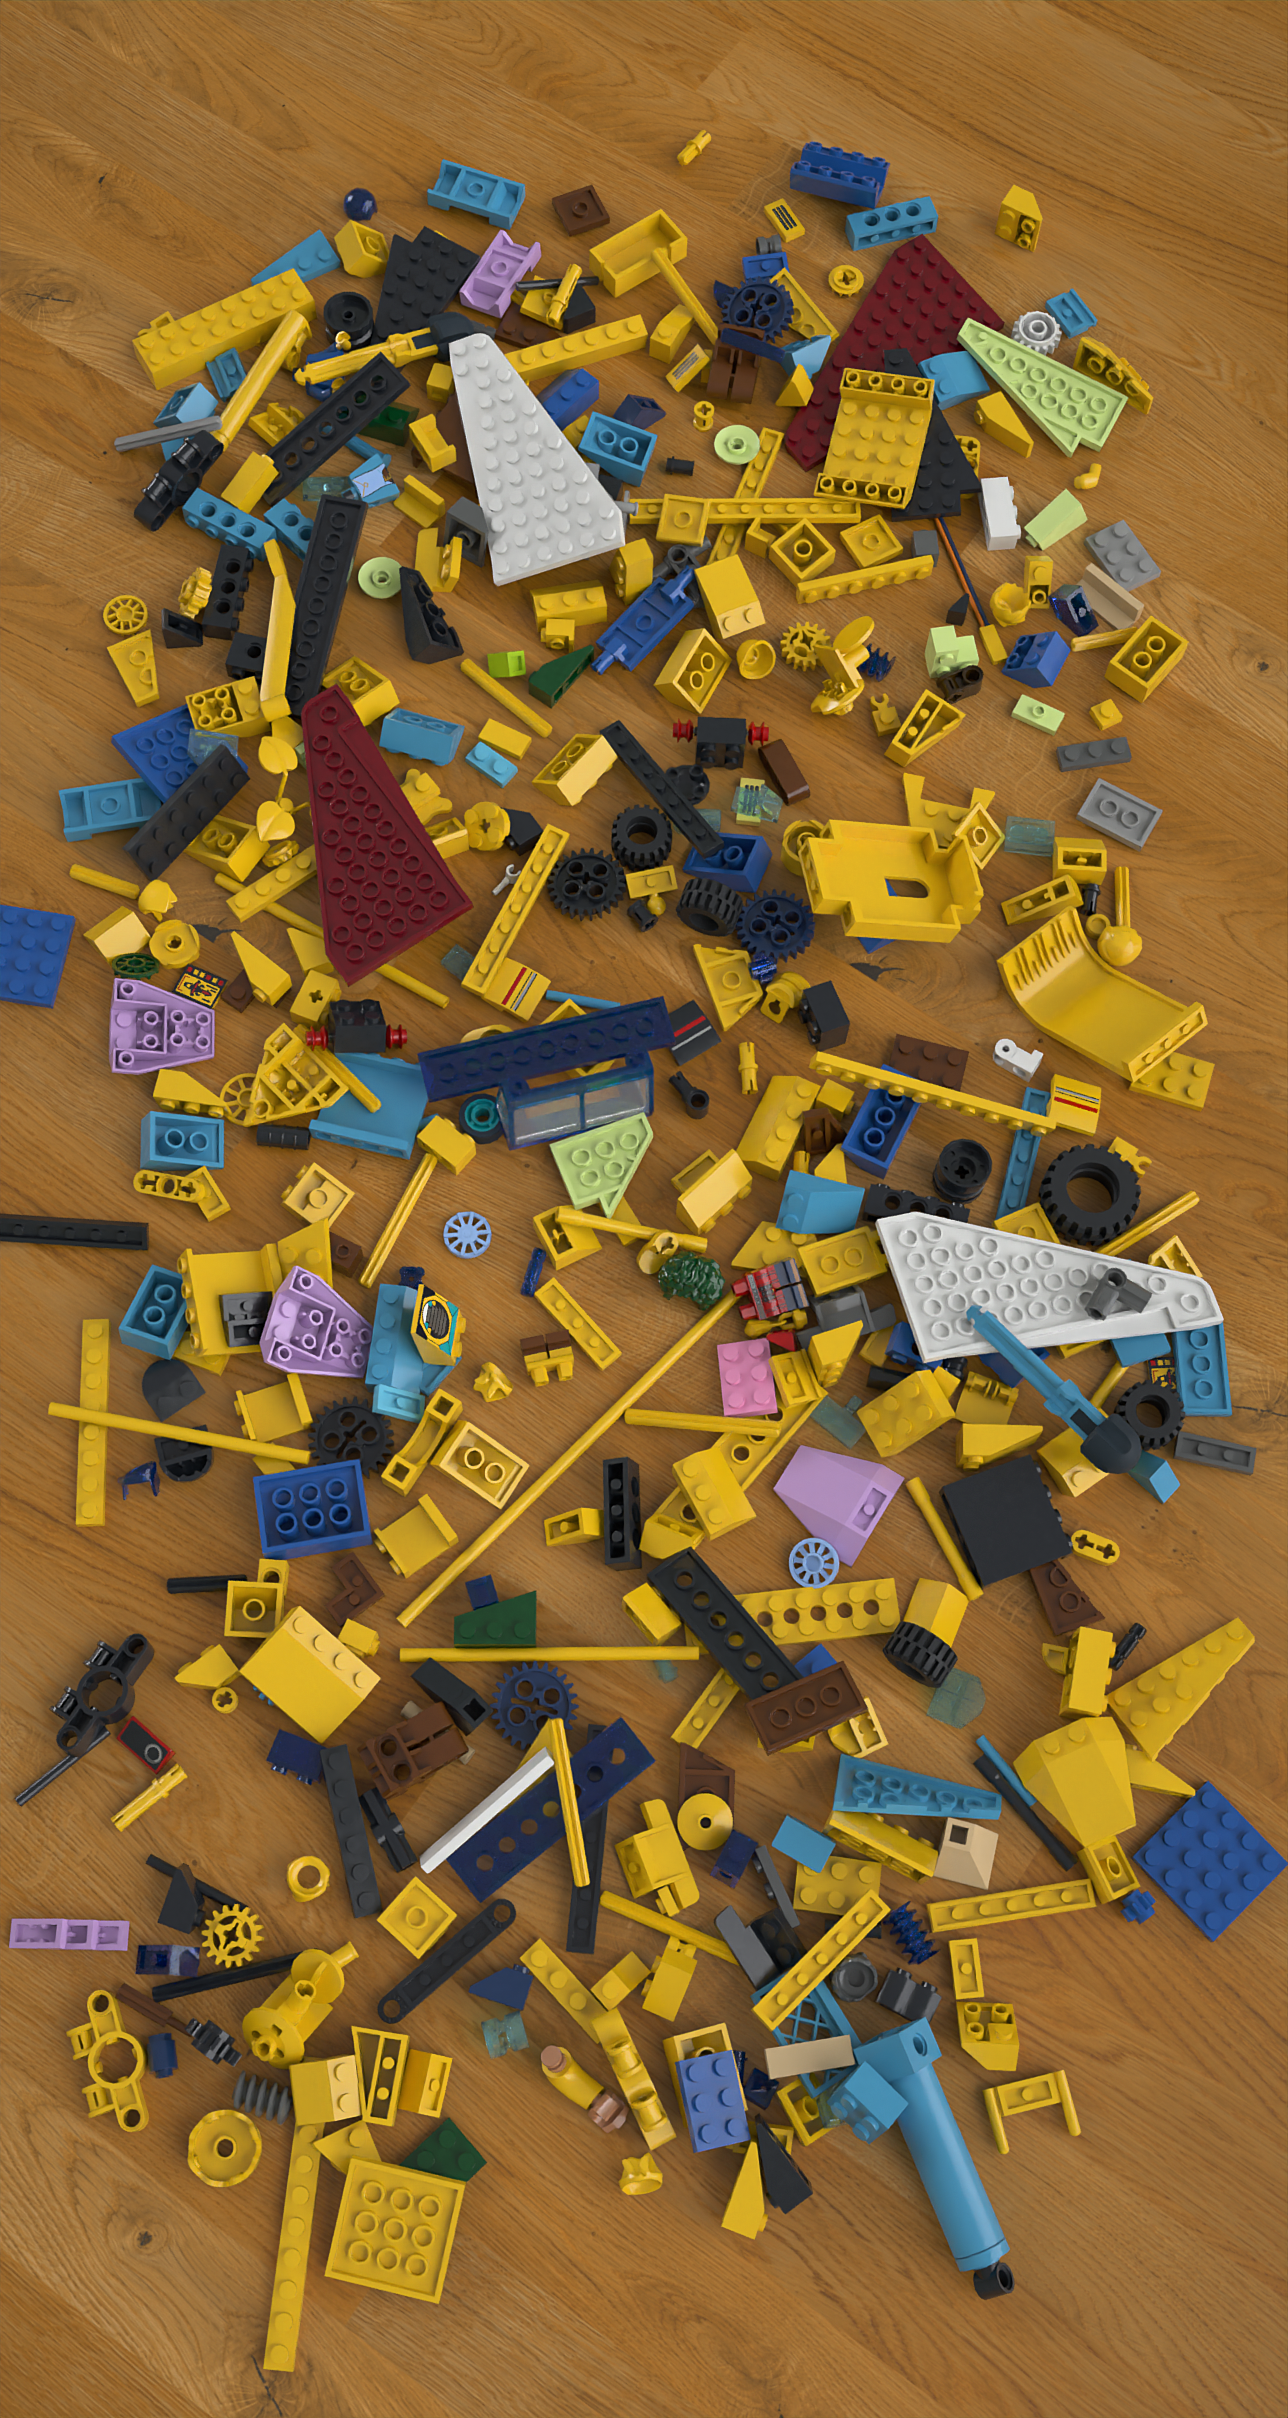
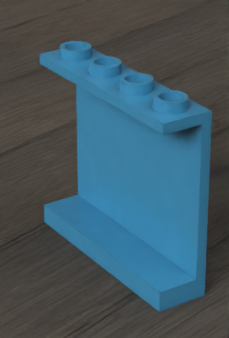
[309,1052,435,1160]

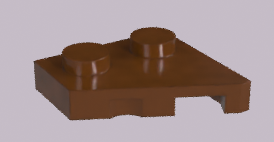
[802,1107,847,1156]

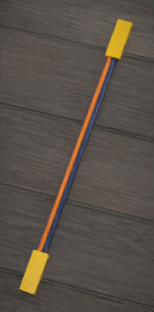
[933,517,1008,665]

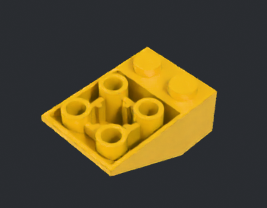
[185,676,271,738]

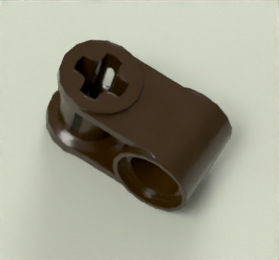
[936,665,984,704]

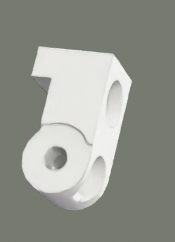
[993,1039,1043,1082]

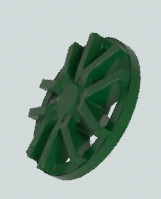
[112,953,159,981]

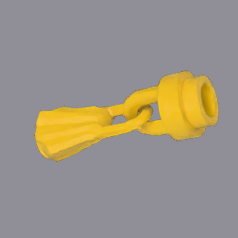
[744,1308,808,1339]

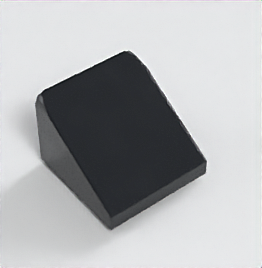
[946,593,970,626]

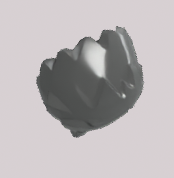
[829,1952,878,2003]

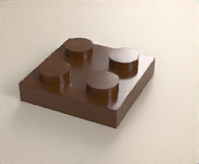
[552,185,610,237]

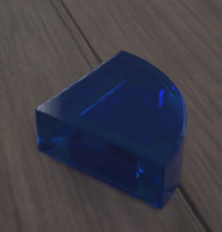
[713,280,735,310]

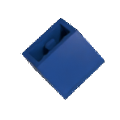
[1001,631,1071,688]

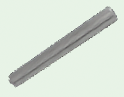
[114,415,223,452]

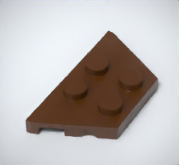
[677,1742,735,1851]

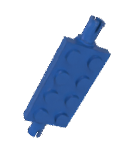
[590,565,696,676]

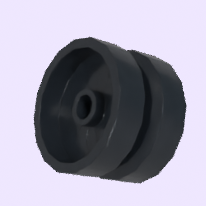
[323,292,375,353]

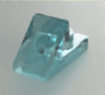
[731,784,783,823]

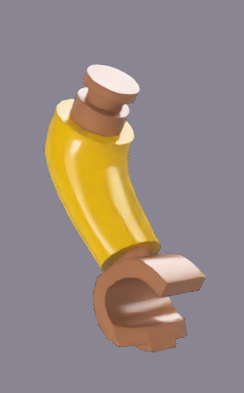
[541,2046,630,2133]

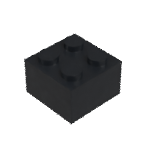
[797,980,850,1052]

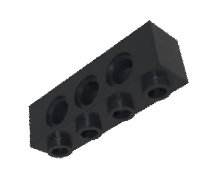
[202,544,254,641]
[861,1184,970,1224]
[603,1457,642,1571]

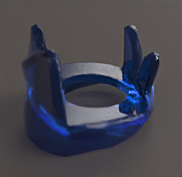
[117,1461,160,1500]

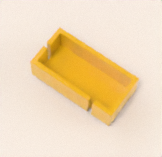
[589,209,687,298]

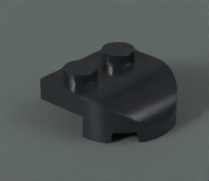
[141,1359,206,1422]
[154,1424,214,1483]

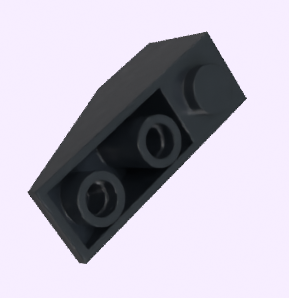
[410,1657,493,1737]

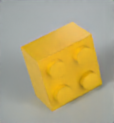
[769,518,836,588]

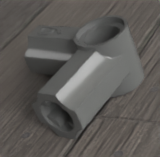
[1084,1268,1152,1321]

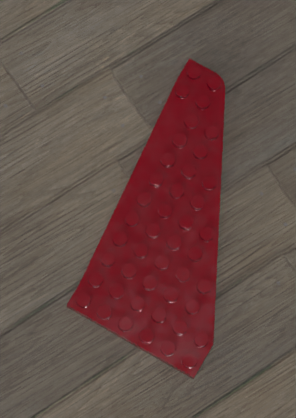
[785,234,1005,473]
[301,683,474,987]

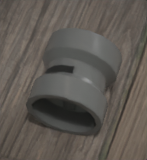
[756,234,782,255]

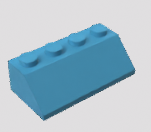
[365,1284,424,1395]

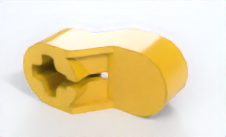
[636,1229,678,1274]

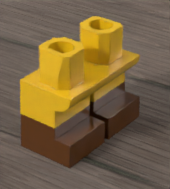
[520,1329,574,1387]

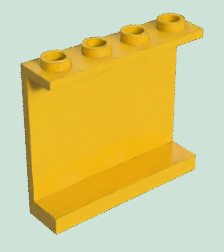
[177,1243,283,1357]

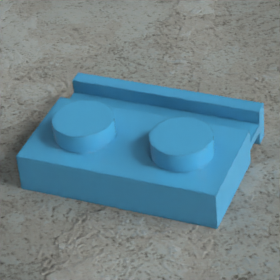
[1045,289,1097,339]
[206,348,247,402]

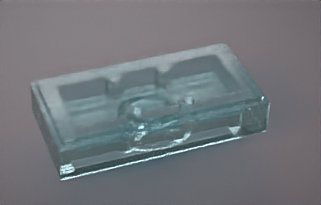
[441,944,475,981]

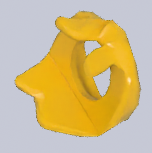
[138,880,177,922]
[473,1362,513,1402]
[287,1856,330,1902]
[619,2153,663,2195]

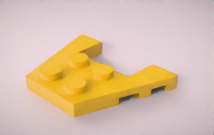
[902,773,995,849]

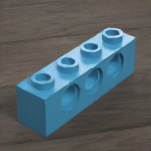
[845,196,938,251]
[182,488,278,562]
[263,498,314,562]

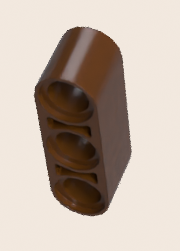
[758,739,810,806]

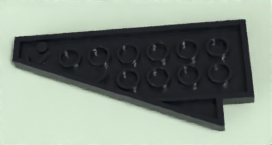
[370,226,481,388]
[884,348,982,522]

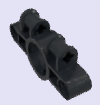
[133,430,224,532]
[49,1633,154,1757]

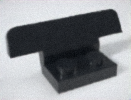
[714,1905,807,1999]

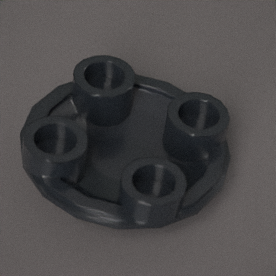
[665,764,710,805]

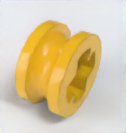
[212,1687,238,1714]

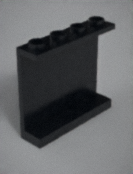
[939,1454,1073,1590]

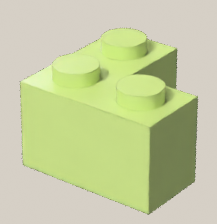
[924,625,979,678]

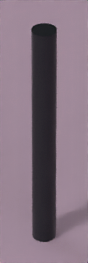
[515,276,599,291]
[15,1726,111,1807]
[146,1854,249,1912]

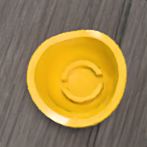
[736,639,776,679]

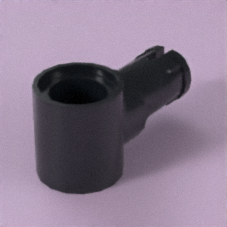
[668,1071,709,1119]

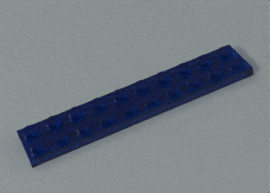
[417,996,676,1103]

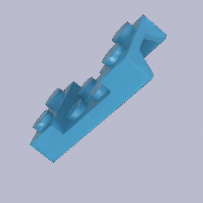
[427,159,525,230]
[59,778,162,842]

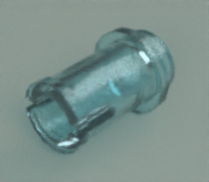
[653,1660,678,1683]

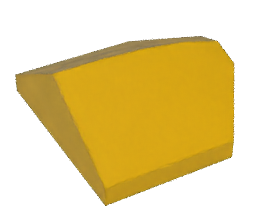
[1147,1235,1203,1278]
[827,1696,888,1758]

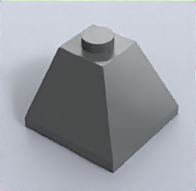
[443,496,488,568]

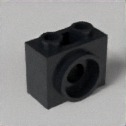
[225,632,267,685]

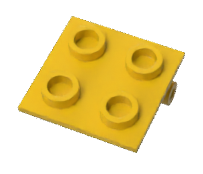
[953,1371,1019,1425]

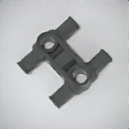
[652,535,712,614]

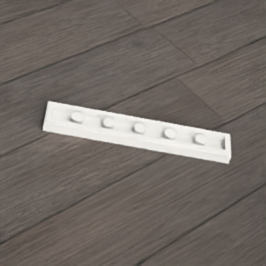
[419,1746,554,1873]

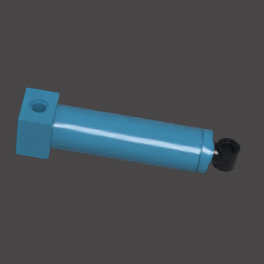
[853,2017,1015,2300]

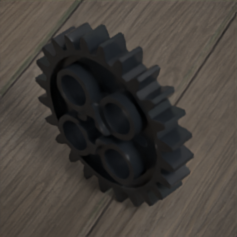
[547,848,626,921]
[308,1397,394,1479]

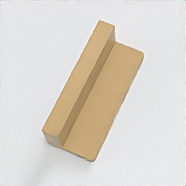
[1070,563,1144,630]

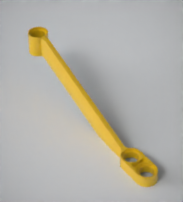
[260,539,296,722]

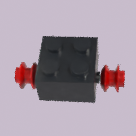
[672,717,769,770]
[305,999,407,1053]

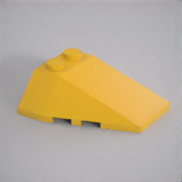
[1013,1717,1136,1849]

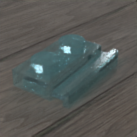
[1004,816,1055,857]

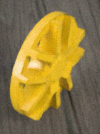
[103,595,149,636]

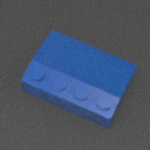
[253,1459,373,1560]

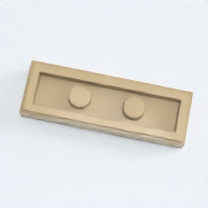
[764,2035,855,2080]

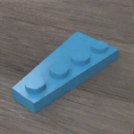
[251,229,341,286]

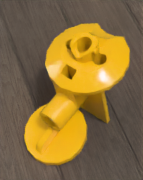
[811,616,874,716]
[242,1949,344,2070]

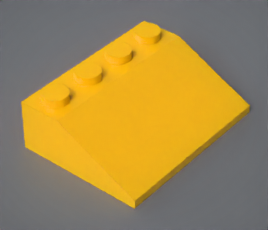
[238,1606,381,1744]
[821,1810,939,1884]

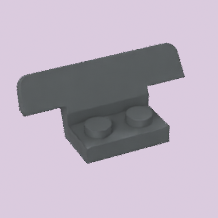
[795,1284,896,1352]

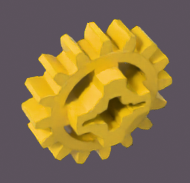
[178,567,212,619]
[780,621,832,671]
[201,1904,264,1968]

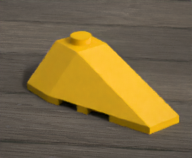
[1072,337,1153,415]

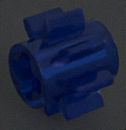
[748,952,778,985]

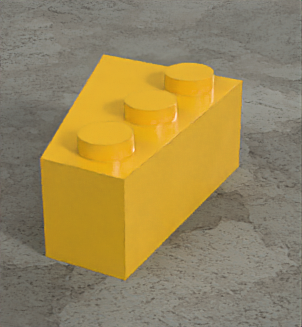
[884,689,966,767]

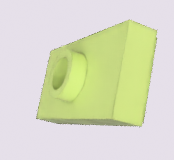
[1011,694,1065,736]

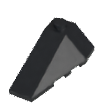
[399,566,464,664]

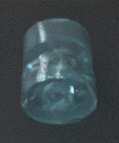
[481,2010,529,2059]

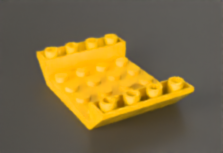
[814,368,935,509]

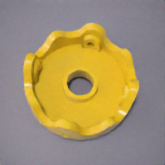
[187,2110,262,2187]

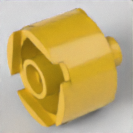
[780,820,825,878]

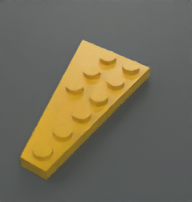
[1107,1618,1255,1763]

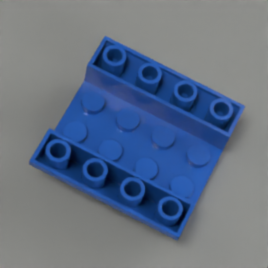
[790,142,890,209]

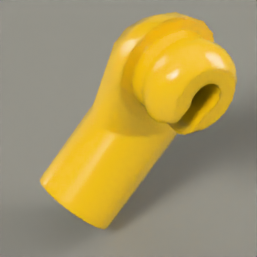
[1074,463,1102,489]

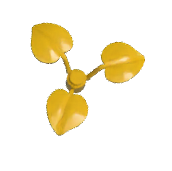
[256,736,312,842]

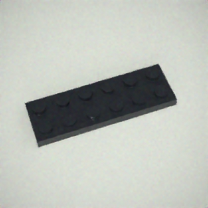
[122,744,250,882]

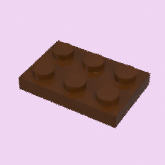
[889,1034,969,1092]

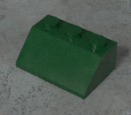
[339,395,419,447]

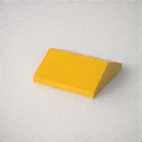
[951,802,1006,871]

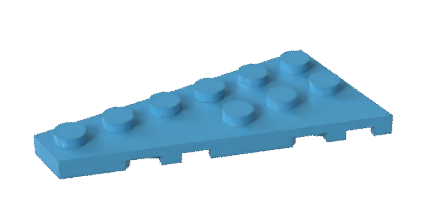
[832,1754,1002,1820]

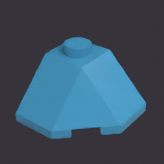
[773,334,831,379]

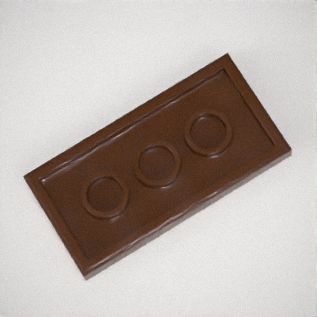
[743,1661,868,1756]

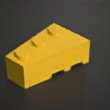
[609,538,653,605]
[351,2026,410,2126]

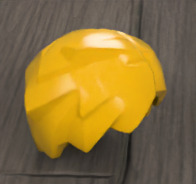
[989,582,1031,627]
[1097,925,1142,967]

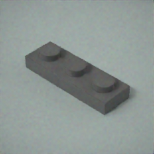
[1056,737,1132,772]
[1173,1431,1257,1476]
[751,1845,800,1929]

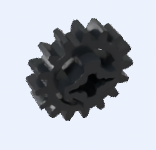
[185,2018,242,2067]

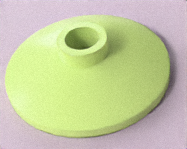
[714,425,760,465]
[358,557,402,599]

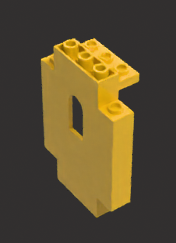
[798,819,984,943]

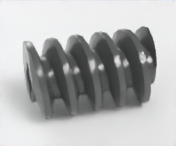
[232,2070,293,2125]

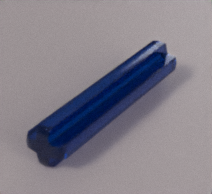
[720,328,786,363]

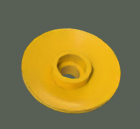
[677,1793,733,1850]

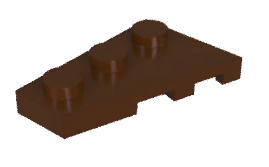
[495,300,562,349]
[1028,1559,1105,1637]

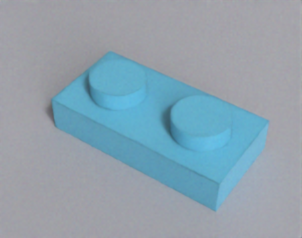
[465,741,518,788]
[372,1384,425,1423]

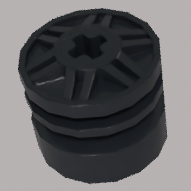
[932,1139,992,1205]

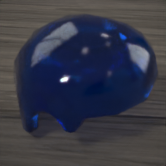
[343,188,378,222]

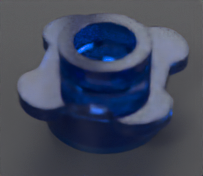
[398,1266,425,1291]

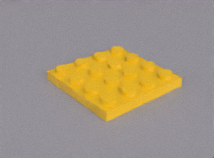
[324,2155,466,2304]

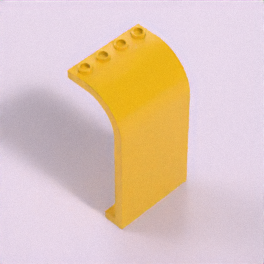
[997,905,1208,1083]

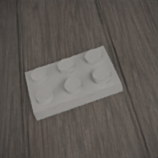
[1084,520,1161,592]
[1076,778,1163,852]

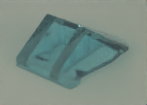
[926,1667,986,1729]

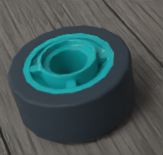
[458,1093,507,1144]

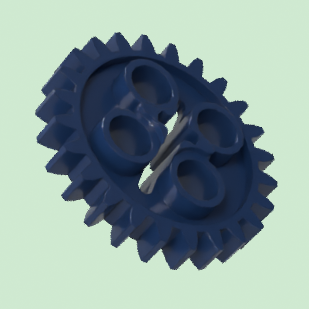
[721,276,794,347]
[735,889,815,964]
[490,1661,579,1750]

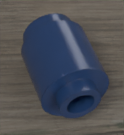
[146,2033,178,2079]

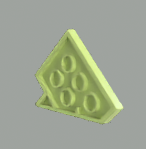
[549,1112,653,1219]

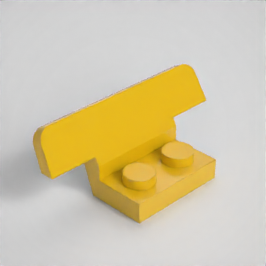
[415,528,463,593]
[614,1799,699,1911]

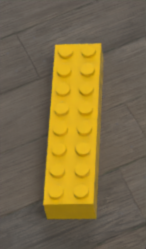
[132,268,317,390]

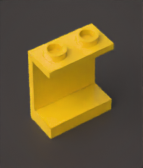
[234,1373,313,1443]
[373,1494,459,1579]

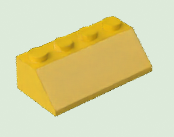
[736,1076,821,1182]

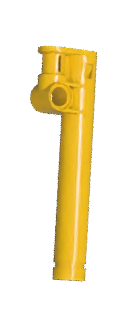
[209,310,312,454]

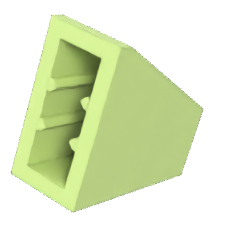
[1024,489,1088,551]

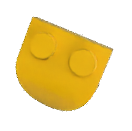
[248,403,305,447]

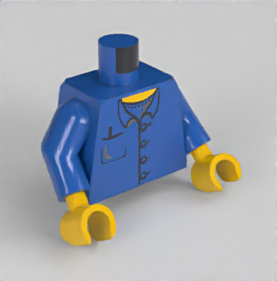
[292,331,351,403]

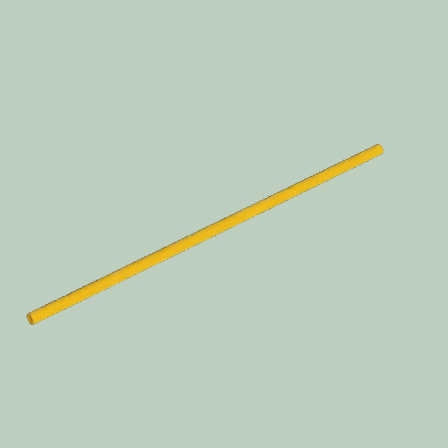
[396,1289,745,1628]

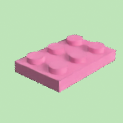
[717,1338,778,1418]

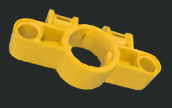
[66,1990,149,2132]
[591,2007,677,2151]

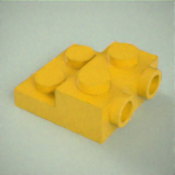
[280,1162,355,1228]

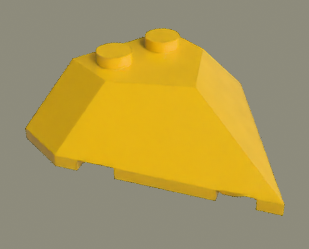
[243,1023,349,1127]

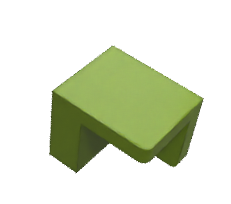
[487,650,526,678]

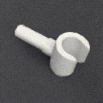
[492,864,521,896]

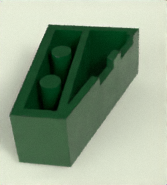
[454,1590,537,1648]

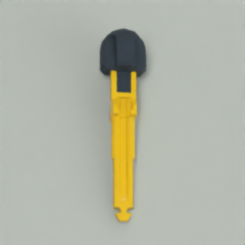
[294,312,475,386]

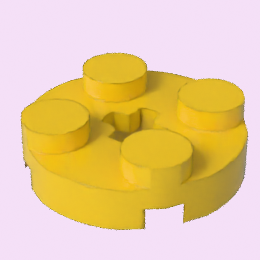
[464,802,510,851]
[149,920,200,969]

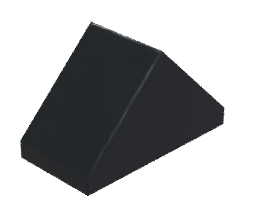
[563,283,596,334]
[161,608,203,649]

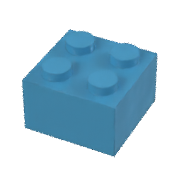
[826,2061,909,2144]

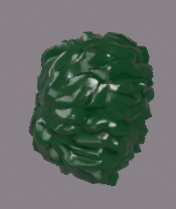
[658,1251,725,1311]

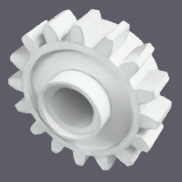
[1011,311,1062,356]

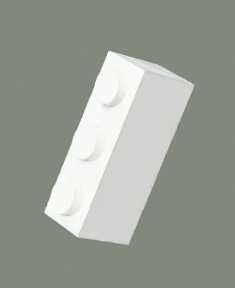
[977,477,1021,551]

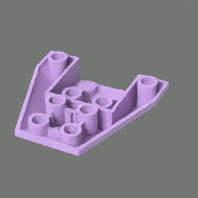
[109,978,215,1075]
[259,1265,373,1378]
[773,1445,905,1568]

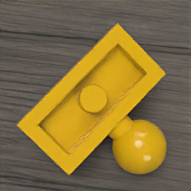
[625,865,678,916]

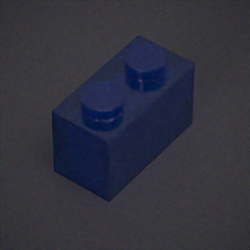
[266,1729,328,1786]

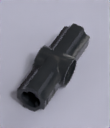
[358,1787,418,1873]

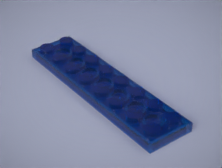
[446,1716,656,1903]

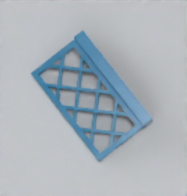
[750,1970,862,2099]

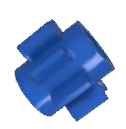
[1120,1888,1156,1925]

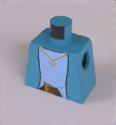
[341,453,400,509]

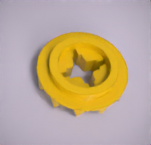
[829,265,864,297]
[262,840,299,867]

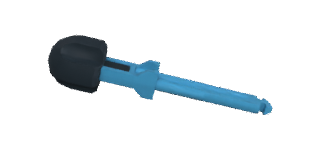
[966,1305,1142,1474]

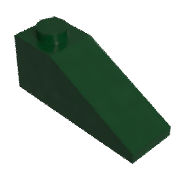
[528,645,594,709]

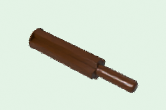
[115,1983,192,2037]

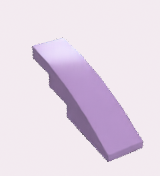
[9,1919,130,1951]

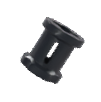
[627,899,659,932]

